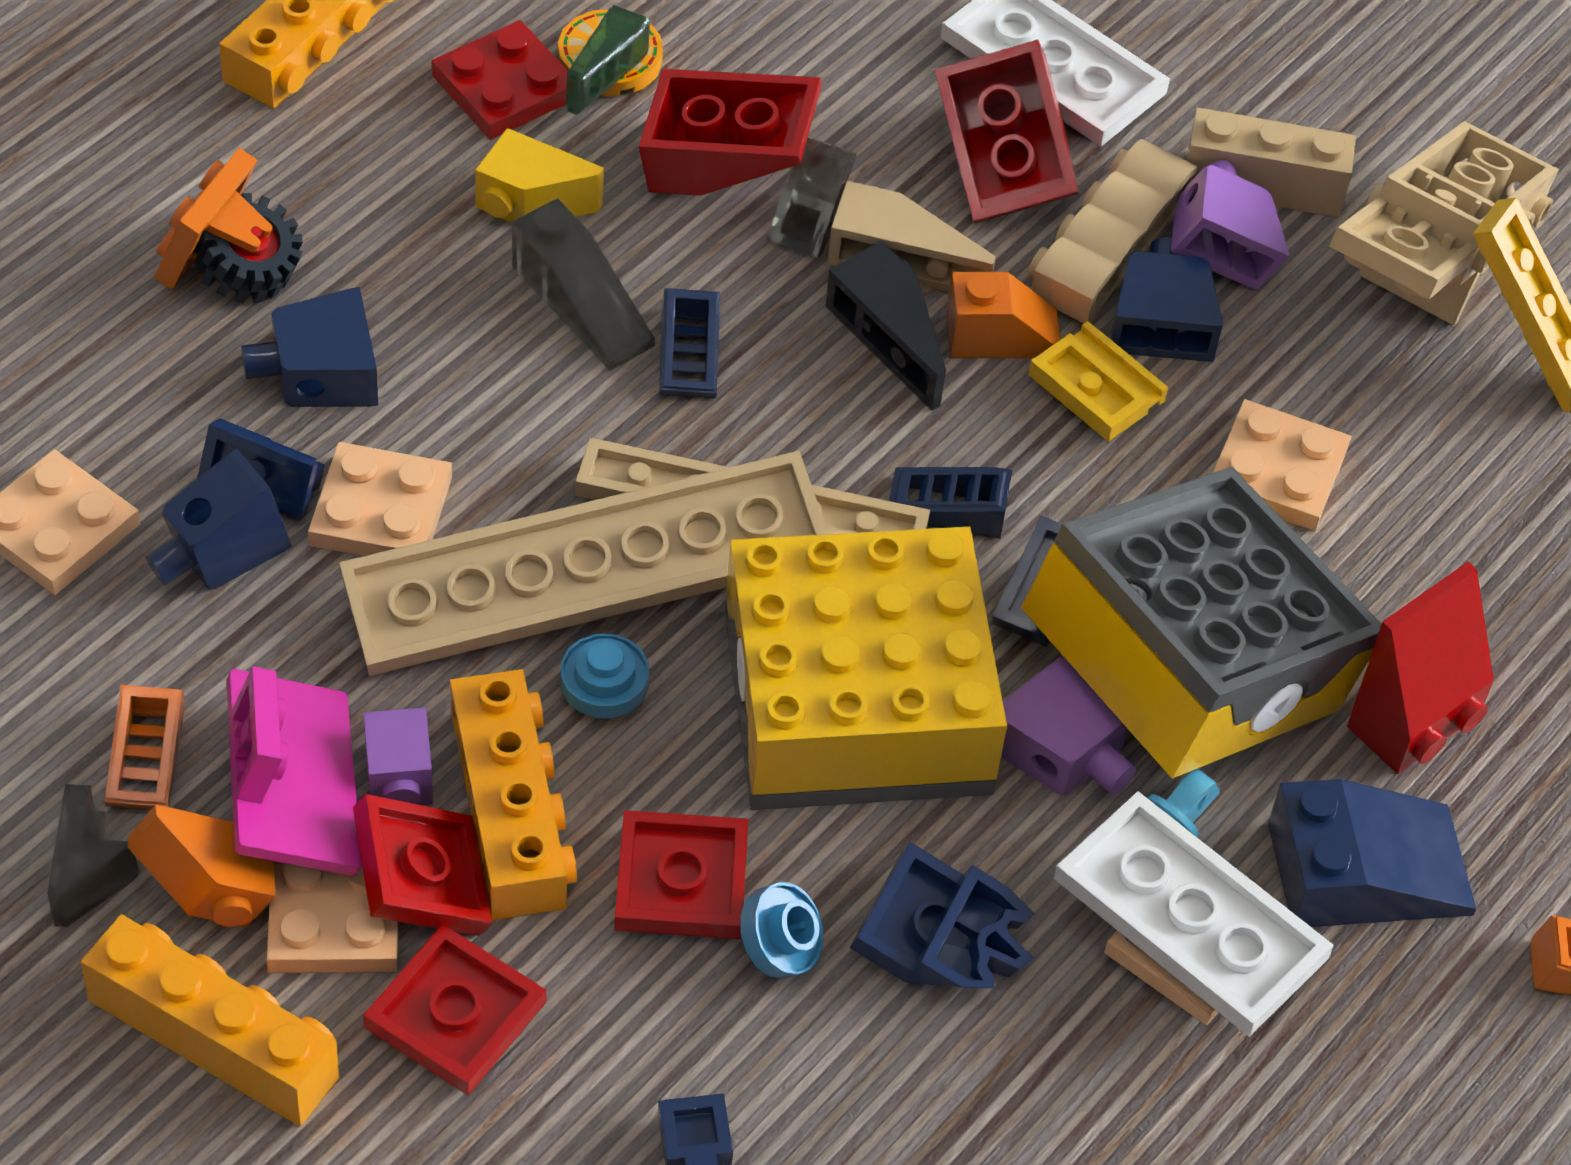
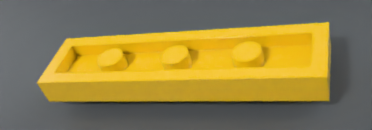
[1473,197,1571,412]

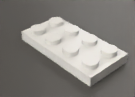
[940,0,1170,147]
[1054,791,1334,1037]

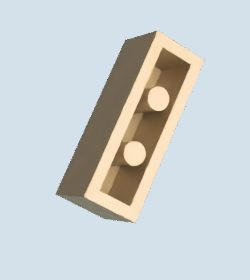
[1186,107,1356,218]

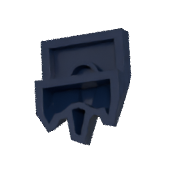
[849,842,1035,988]

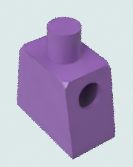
[1171,160,1289,290]
[1001,655,1136,795]

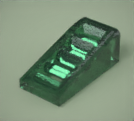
[566,5,650,115]

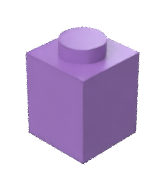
[364,707,433,805]

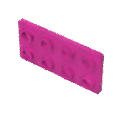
[226,666,362,876]

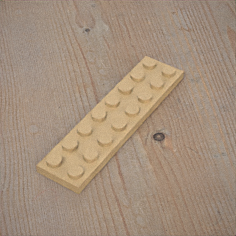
[339,451,828,676]

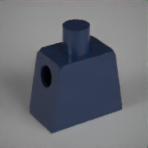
[1110,237,1223,362]
[241,287,378,407]
[145,448,292,589]

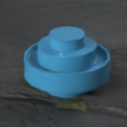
[561,634,649,718]
[740,882,823,979]

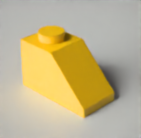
[475,128,604,227]

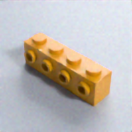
[219,0,393,109]
[450,669,577,921]
[80,914,339,1127]

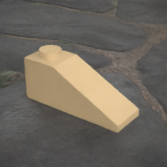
[827,181,996,292]

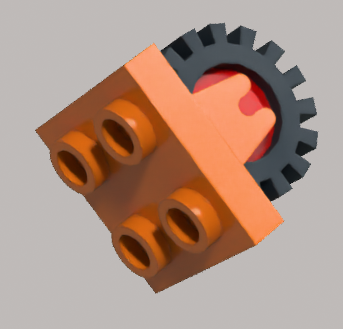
[154,147,303,303]

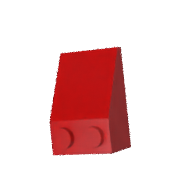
[934,39,1079,224]
[638,69,822,196]
[1347,562,1494,774]

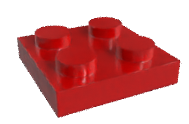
[431,20,579,140]
[353,794,492,936]
[614,810,749,939]
[363,924,547,1096]

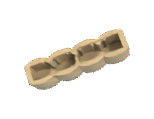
[1028,139,1198,323]

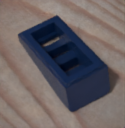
[659,288,720,398]
[889,467,1012,539]

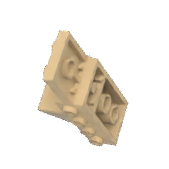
[1329,121,1559,325]

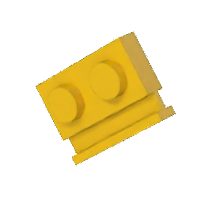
[1028,321,1168,442]

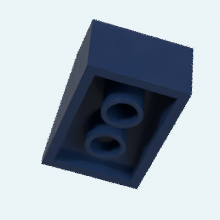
[1268,779,1476,927]

